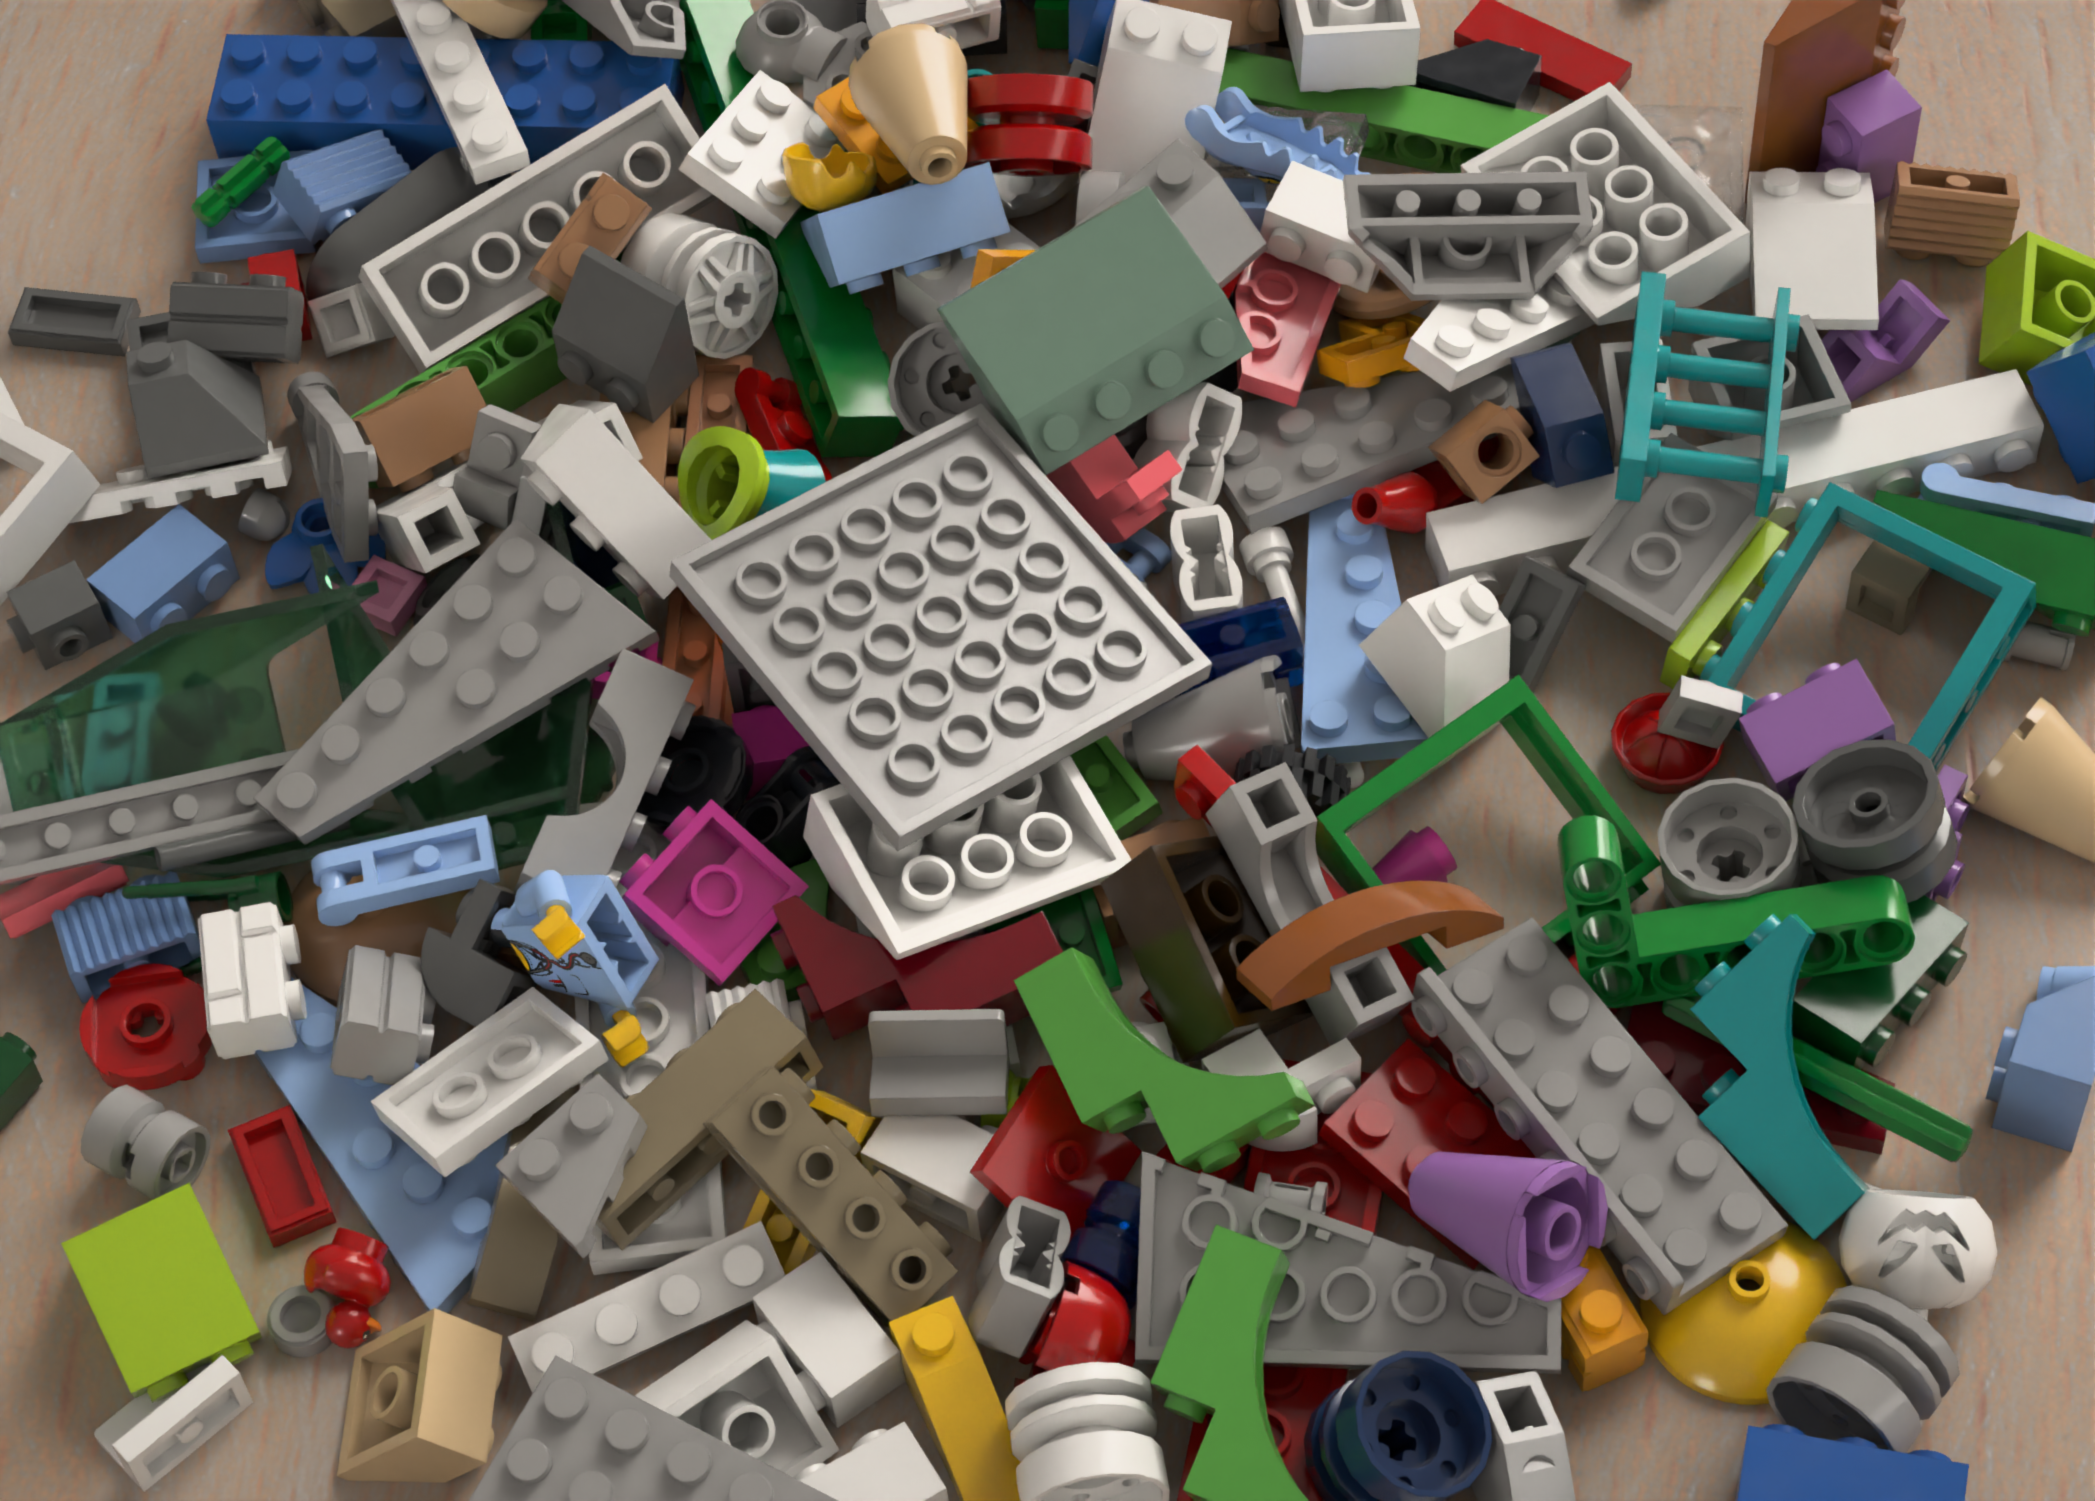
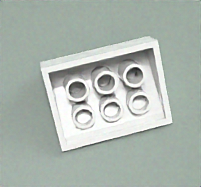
[1461,82,1750,326]
[803,756,1131,960]

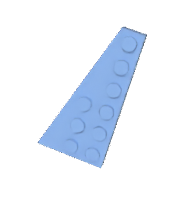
[254,977,508,1313]

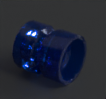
[1060,1180,1141,1311]

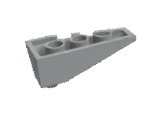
[562,0,686,59]

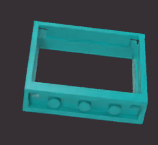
[1699,482,2036,772]

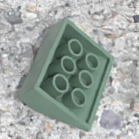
[937,186,1254,475]

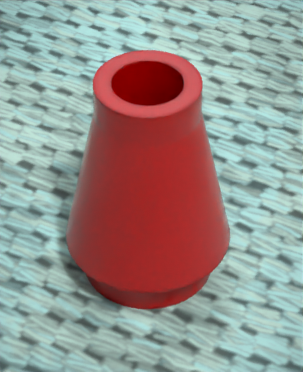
[1352,472,1439,534]

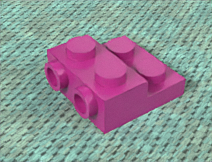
[619,799,809,987]

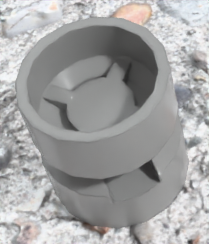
[81,1085,211,1199]

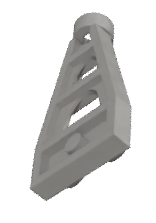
[287,372,378,563]

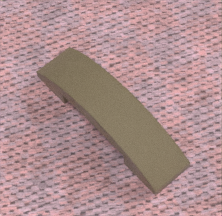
[467,1084,580,1322]

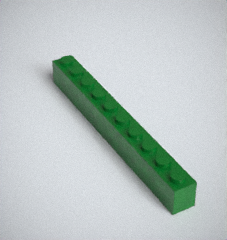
[679,0,904,457]

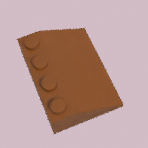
[1744,0,1906,204]

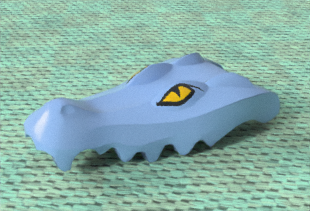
[1185,87,1370,185]

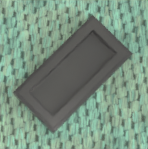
[8,287,141,357]

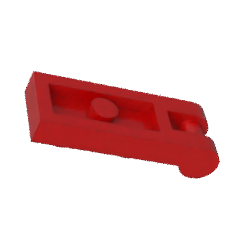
[734,367,832,482]

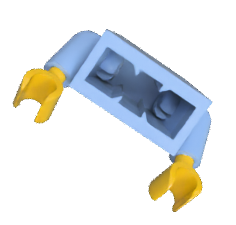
[491,870,659,1068]

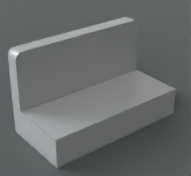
[868,1009,1010,1116]

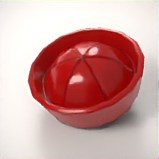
[1611,692,1724,794]

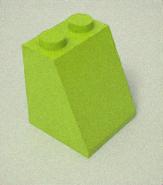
[61,1183,262,1403]

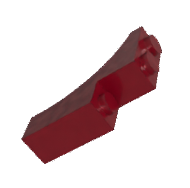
[770,895,1063,1041]

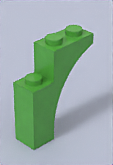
[1014,947,1315,1173]
[1150,1224,1309,1501]

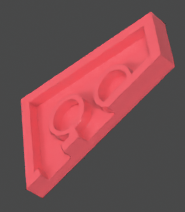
[1233,252,1342,407]

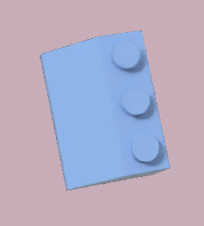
[800,162,1011,295]

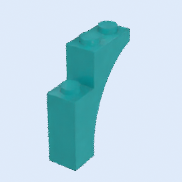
[1690,914,1870,1240]

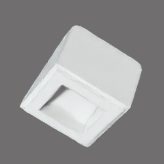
[308,283,395,358]

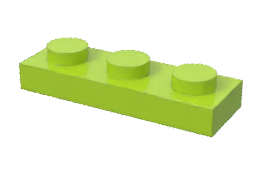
[1659,520,1789,689]

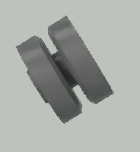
[1792,739,1958,903]

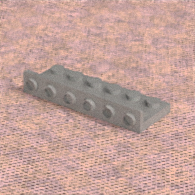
[1411,917,1788,1315]

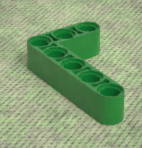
[1557,815,1915,1008]

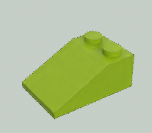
[1979,231,2095,386]

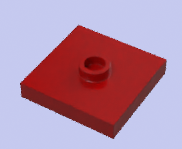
[970,1065,1142,1259]

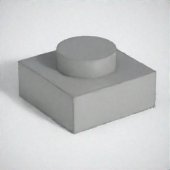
[1657,675,1743,749]

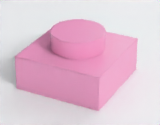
[340,555,427,636]

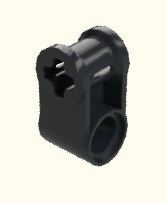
[735,746,841,868]

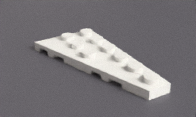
[1404,276,1596,392]

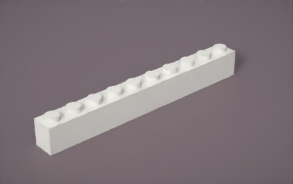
[1425,369,2044,596]

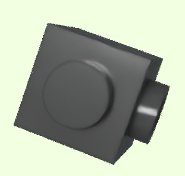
[6,560,113,670]

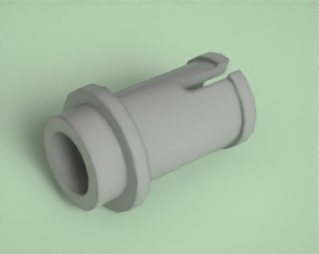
[2004,621,2076,671]

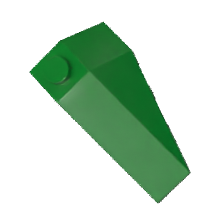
[1873,490,2095,636]

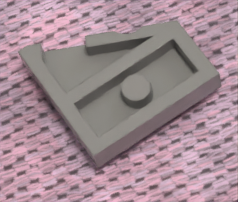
[495,1073,648,1258]

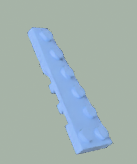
[1301,493,1428,764]

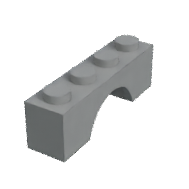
[514,648,696,893]
[1206,762,1415,1046]

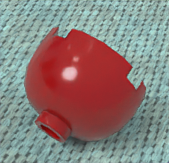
[1014,1261,1135,1388]

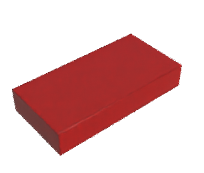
[228,1105,337,1248]

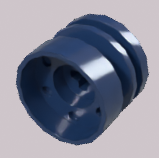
[1304,1351,1492,1501]

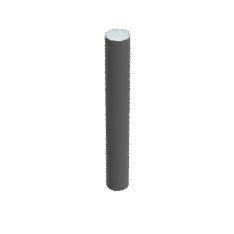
[154,820,350,872]

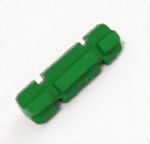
[191,136,290,228]

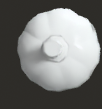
[1838,1189,1997,1322]

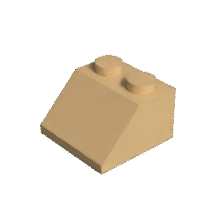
[337,1308,503,1483]

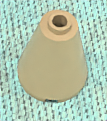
[848,23,968,185]
[1961,697,2095,863]

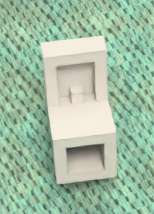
[1201,1028,1361,1152]

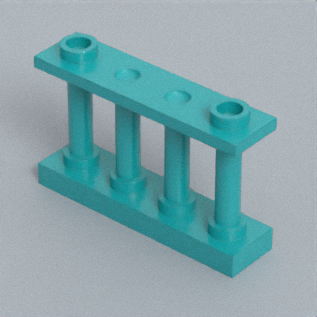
[1615,271,1800,518]

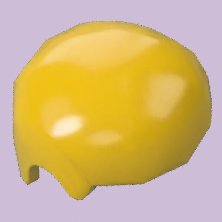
[782,142,877,212]

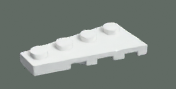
[69,440,293,523]

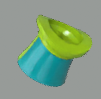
[678,426,826,540]

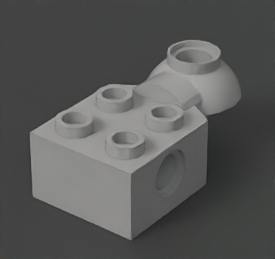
[735,0,910,188]

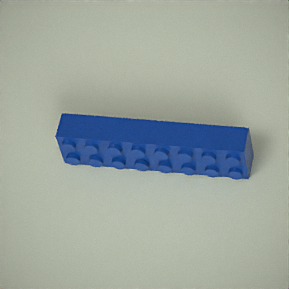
[206,34,685,172]

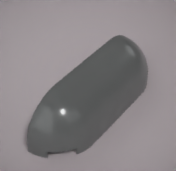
[306,147,489,301]

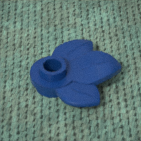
[265,498,386,606]

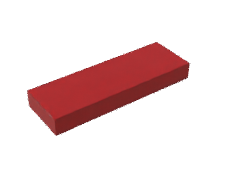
[1454,0,1632,101]

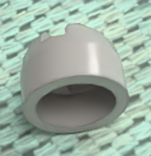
[238,488,290,541]

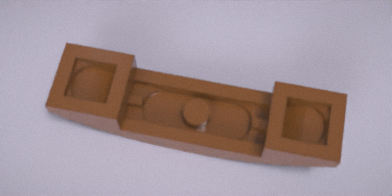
[1236,881,1504,1011]

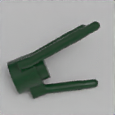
[122,871,293,978]

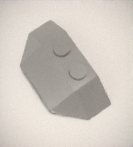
[1343,171,1593,301]

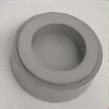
[267,1285,334,1357]

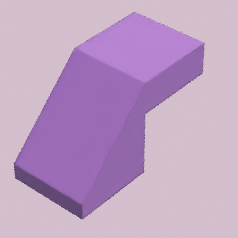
[1821,279,1950,402]

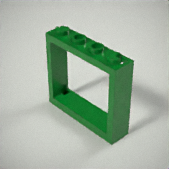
[1315,674,1661,976]

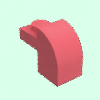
[1046,434,1182,543]

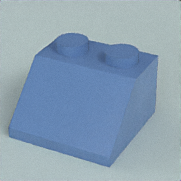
[1985,976,2095,1152]

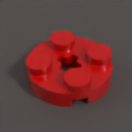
[79,963,212,1090]

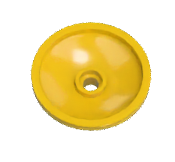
[1640,1220,1847,1405]

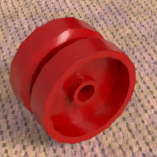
[964,73,1094,177]

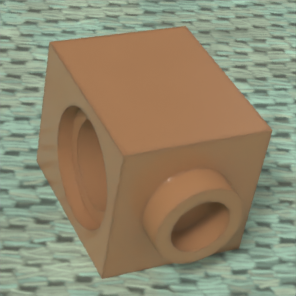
[1428,400,1540,504]

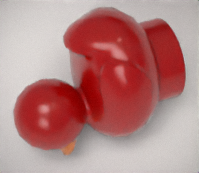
[304,1227,391,1349]

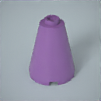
[1408,1152,1608,1302]

